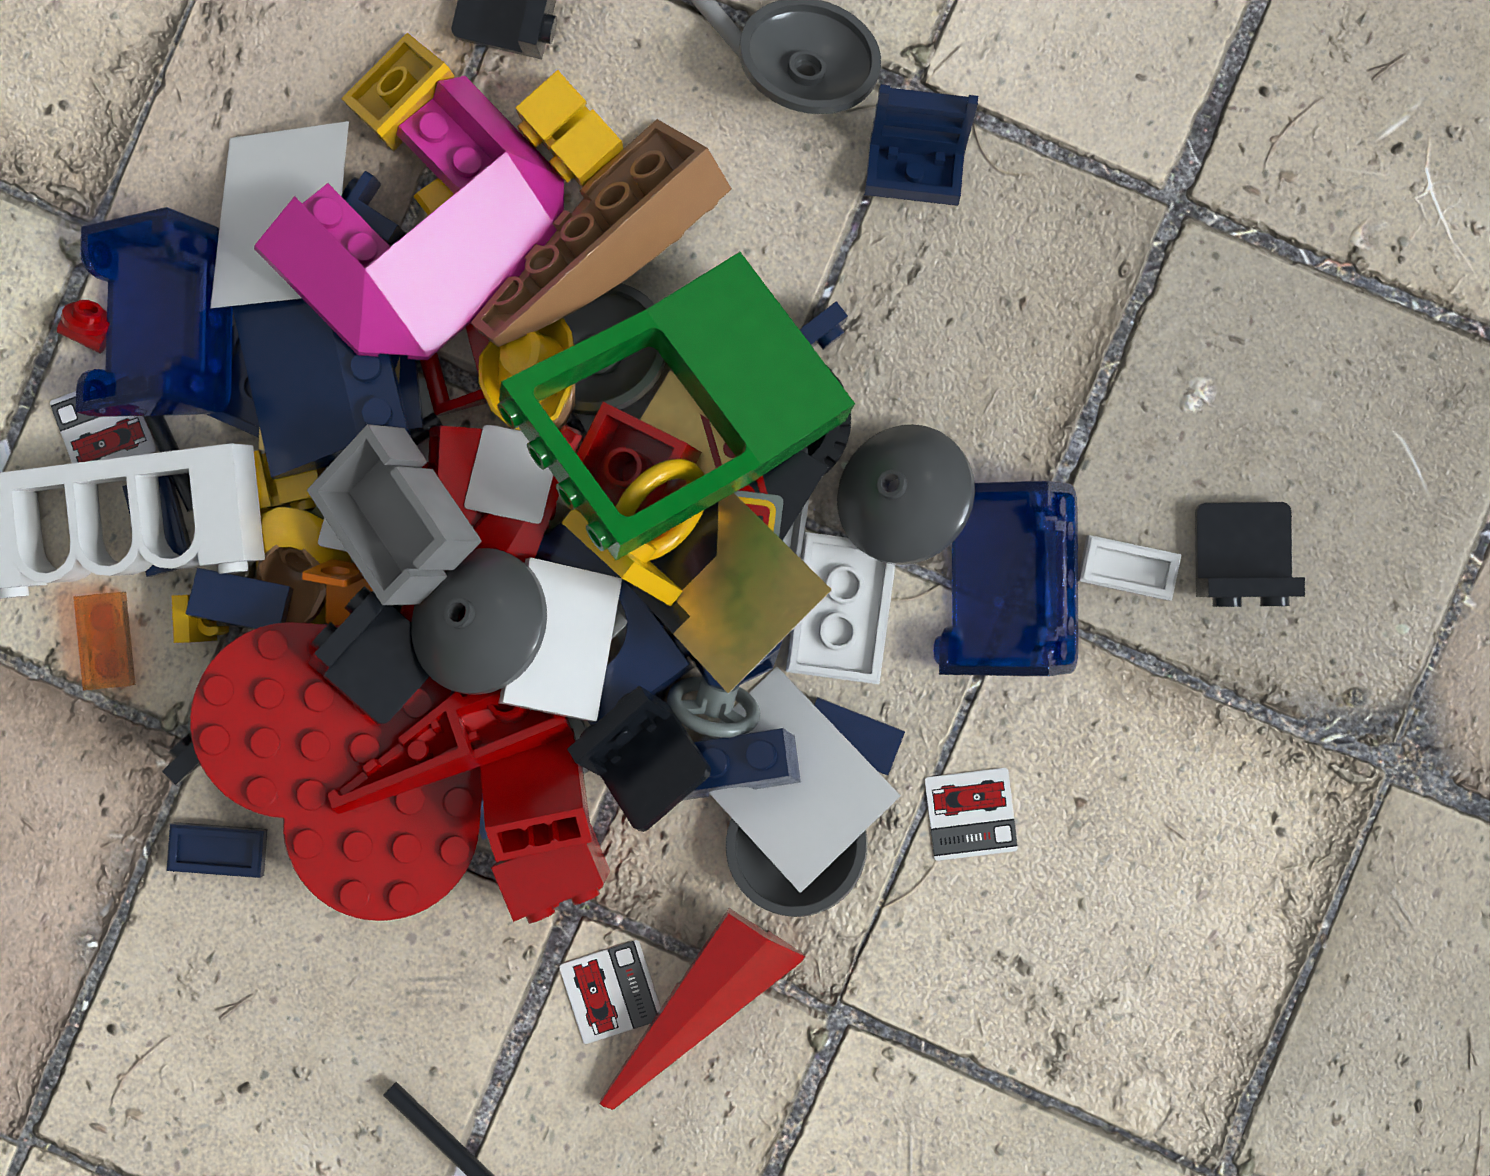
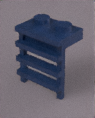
[864,84,979,206]

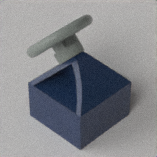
[667,641,782,738]

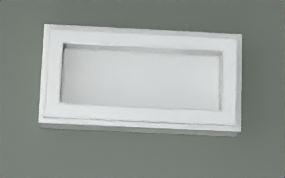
[1077,535,1181,601]

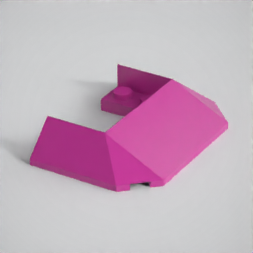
[254,76,564,360]

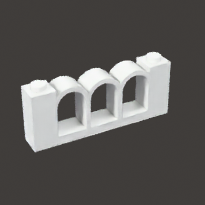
[0,443,265,599]

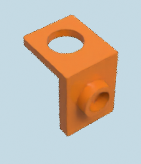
[302,559,373,625]

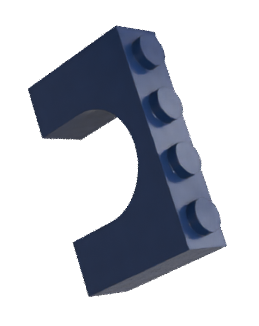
[535,523,694,725]

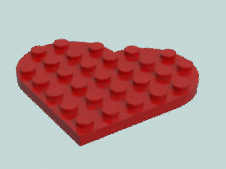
[190,622,482,921]

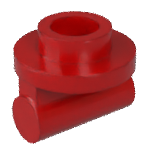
[57,300,111,354]

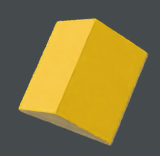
[341,33,455,152]

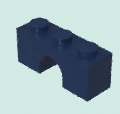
[682,728,801,801]

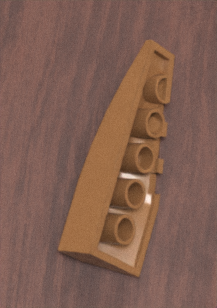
[471,119,732,347]

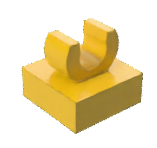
[171,595,229,643]

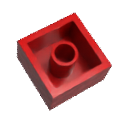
[577,402,702,514]
[491,823,610,924]

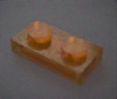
[73,592,136,691]

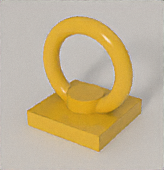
[561,459,705,606]

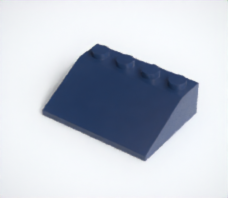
[232,298,413,480]

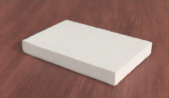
[786,532,895,684]
[499,557,622,722]

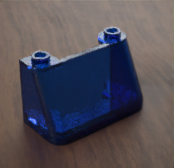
[75,207,233,417]
[934,481,1079,676]

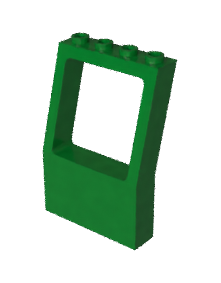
[497,252,855,560]

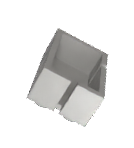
[307,424,482,605]

